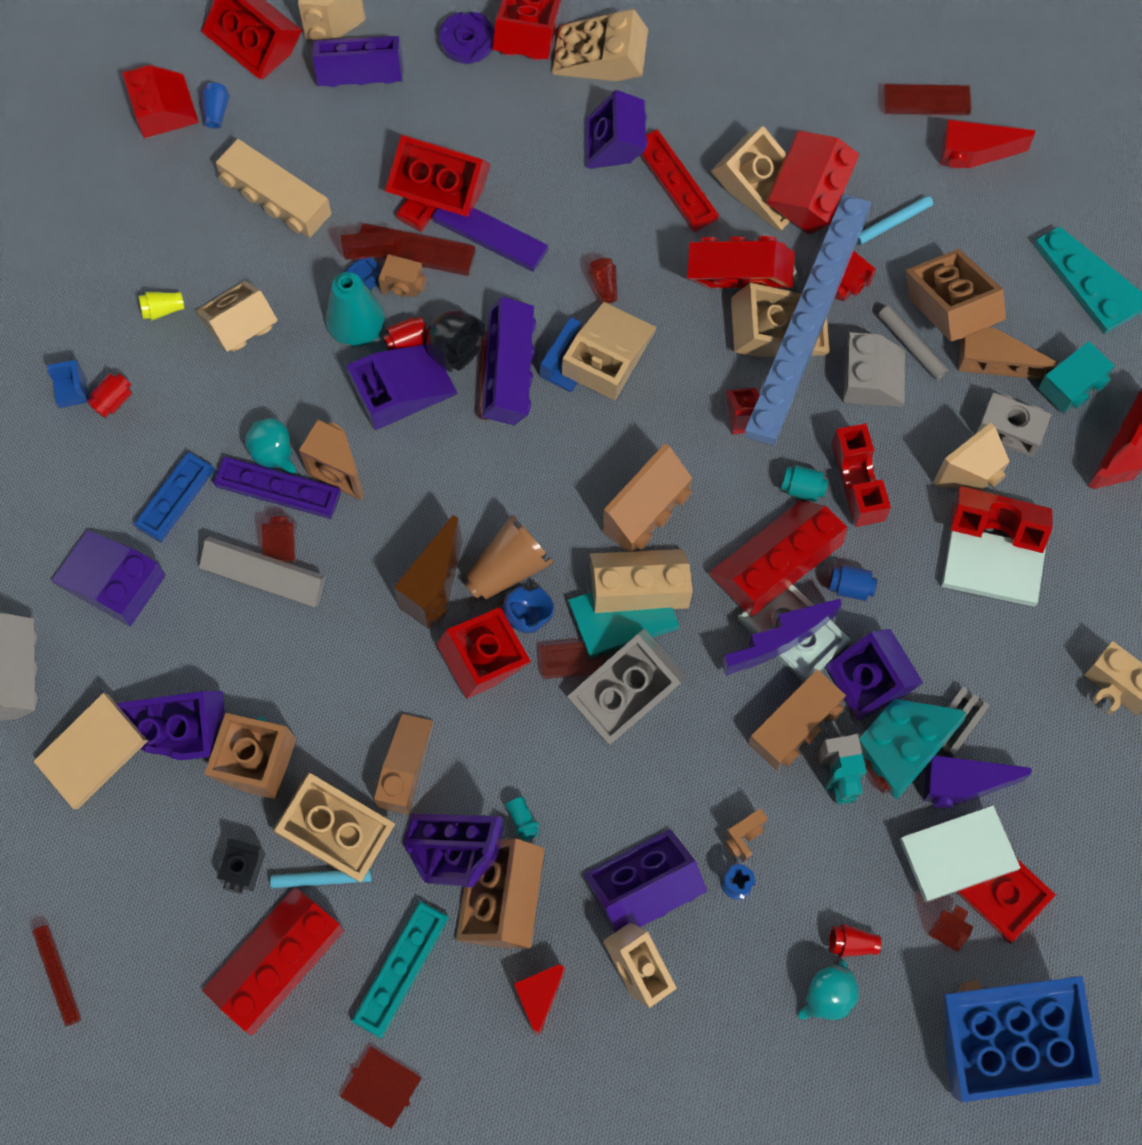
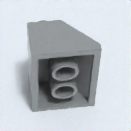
[0,613,37,721]

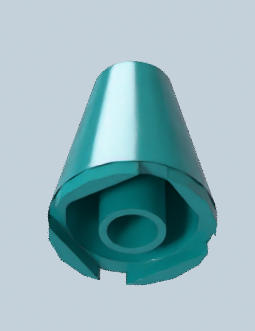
[325,272,385,347]

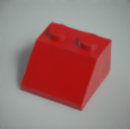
[122,65,199,139]
[436,607,531,699]

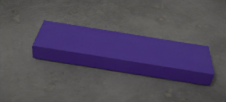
[433,207,548,272]
[213,456,341,520]

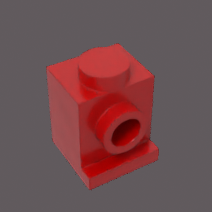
[835,251,876,302]

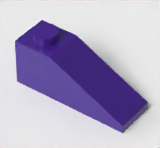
[924,756,1031,809]

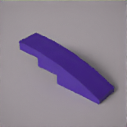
[722,598,842,676]

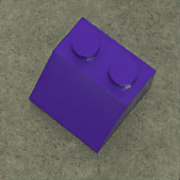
[585,90,647,169]
[826,629,923,720]

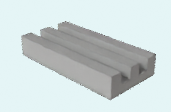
[941,686,990,757]

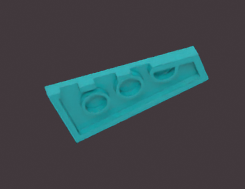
[1033,227,1142,334]

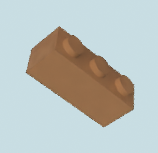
[748,669,846,771]

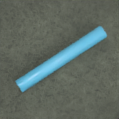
[857,195,933,245]
[270,868,372,888]

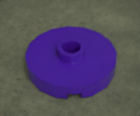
[439,11,494,64]

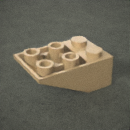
[552,9,648,81]
[562,302,657,401]

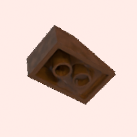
[393,515,462,629]

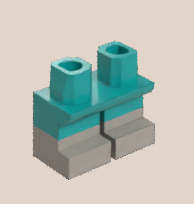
[817,734,867,805]

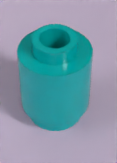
[781,465,829,502]

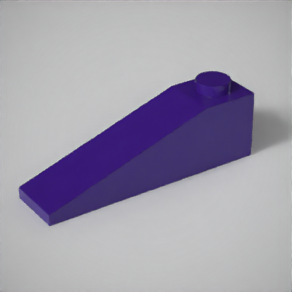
[116,691,225,760]

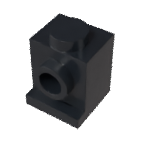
[217,839,266,894]

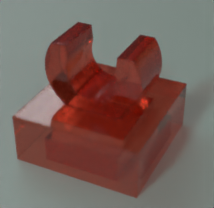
[928,905,974,952]

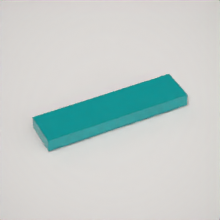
[351,901,450,1039]

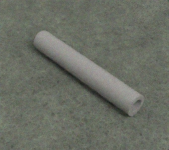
[878,305,948,380]

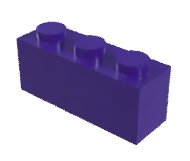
[312,36,404,87]

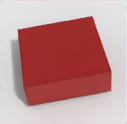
[396,199,437,232]

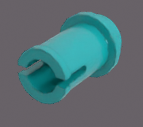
[505,797,540,841]

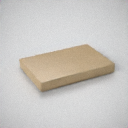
[33,693,148,809]

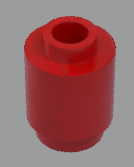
[383,317,428,351]
[87,373,132,418]

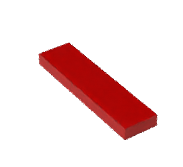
[639,129,719,232]

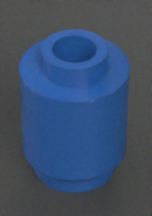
[829,565,877,602]

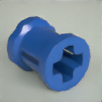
[722,864,755,900]

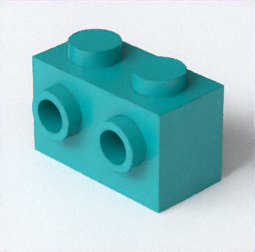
[1038,341,1115,414]

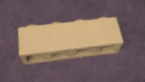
[215,139,332,238]

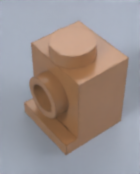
[378,254,427,298]

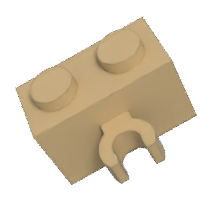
[1084,641,1142,715]

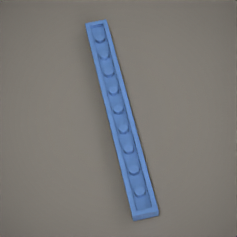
[745,194,871,446]

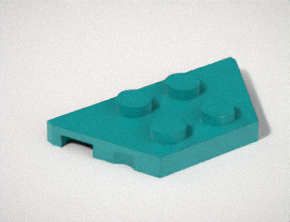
[859,699,966,799]

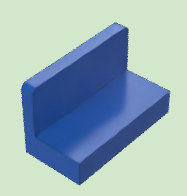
[540,317,581,392]

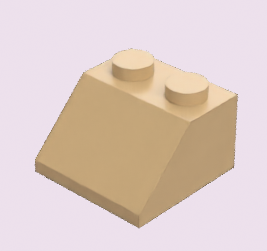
[298,0,366,41]
[195,280,278,352]

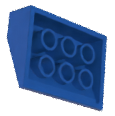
[944,976,1101,1102]

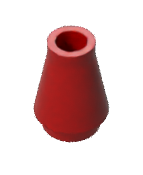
[829,923,881,958]

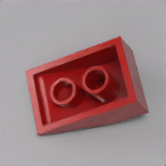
[493,0,562,60]

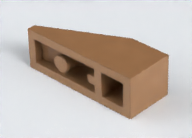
[958,328,1056,380]
[374,714,434,815]

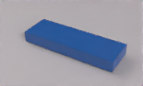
[133,452,215,543]

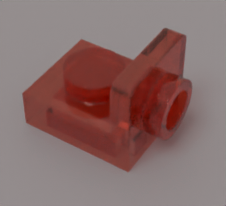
[261,515,297,561]

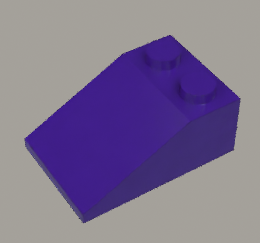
[51,530,166,627]

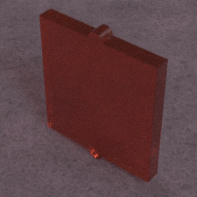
[340,1047,422,1129]

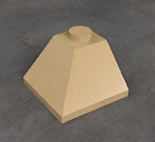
[933,422,1010,491]

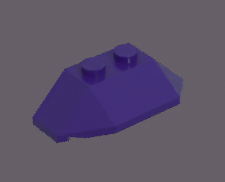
[403,813,504,888]

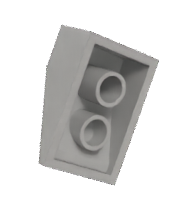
[567,628,687,745]

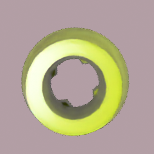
[138,292,184,321]

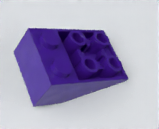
[346,344,458,431]

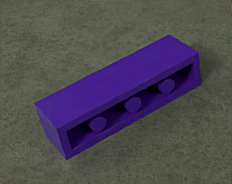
[482,297,536,426]

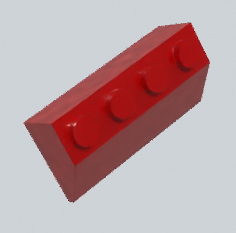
[709,500,848,618]
[202,887,344,1036]

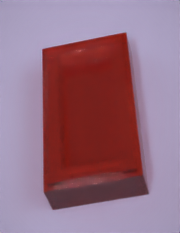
[341,230,404,260]
[540,642,606,679]

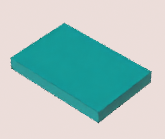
[568,592,679,659]

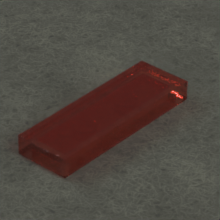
[883,84,972,115]

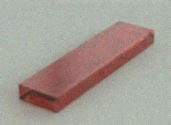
[355,223,476,276]

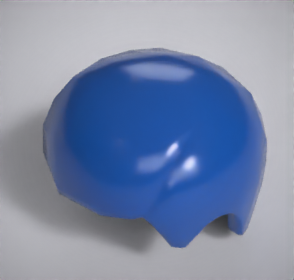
[502,586,555,633]

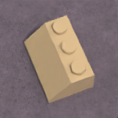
[589,549,693,613]

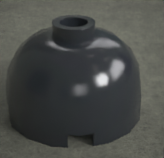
[426,310,485,372]

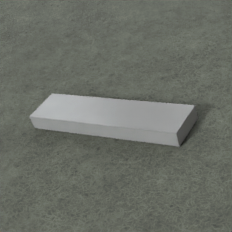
[199,537,325,607]

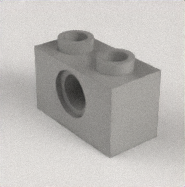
[976,392,1052,458]

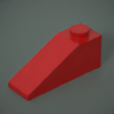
[940,120,1035,169]

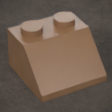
[299,420,364,501]
[204,713,296,800]

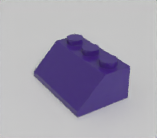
[583,829,708,932]

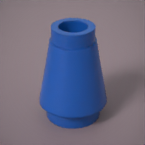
[201,83,230,129]

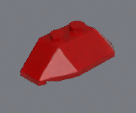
[1088,388,1142,489]

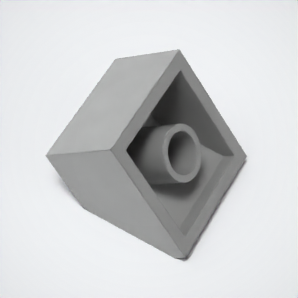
[843,332,905,407]

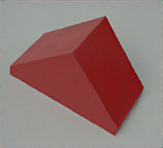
[726,387,760,434]
[514,964,565,1036]

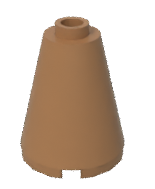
[465,515,554,599]

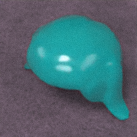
[245,418,296,474]
[798,960,859,1021]

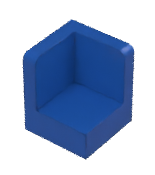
[47,360,89,408]

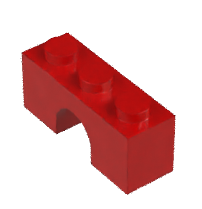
[831,423,891,527]
[950,486,1053,553]

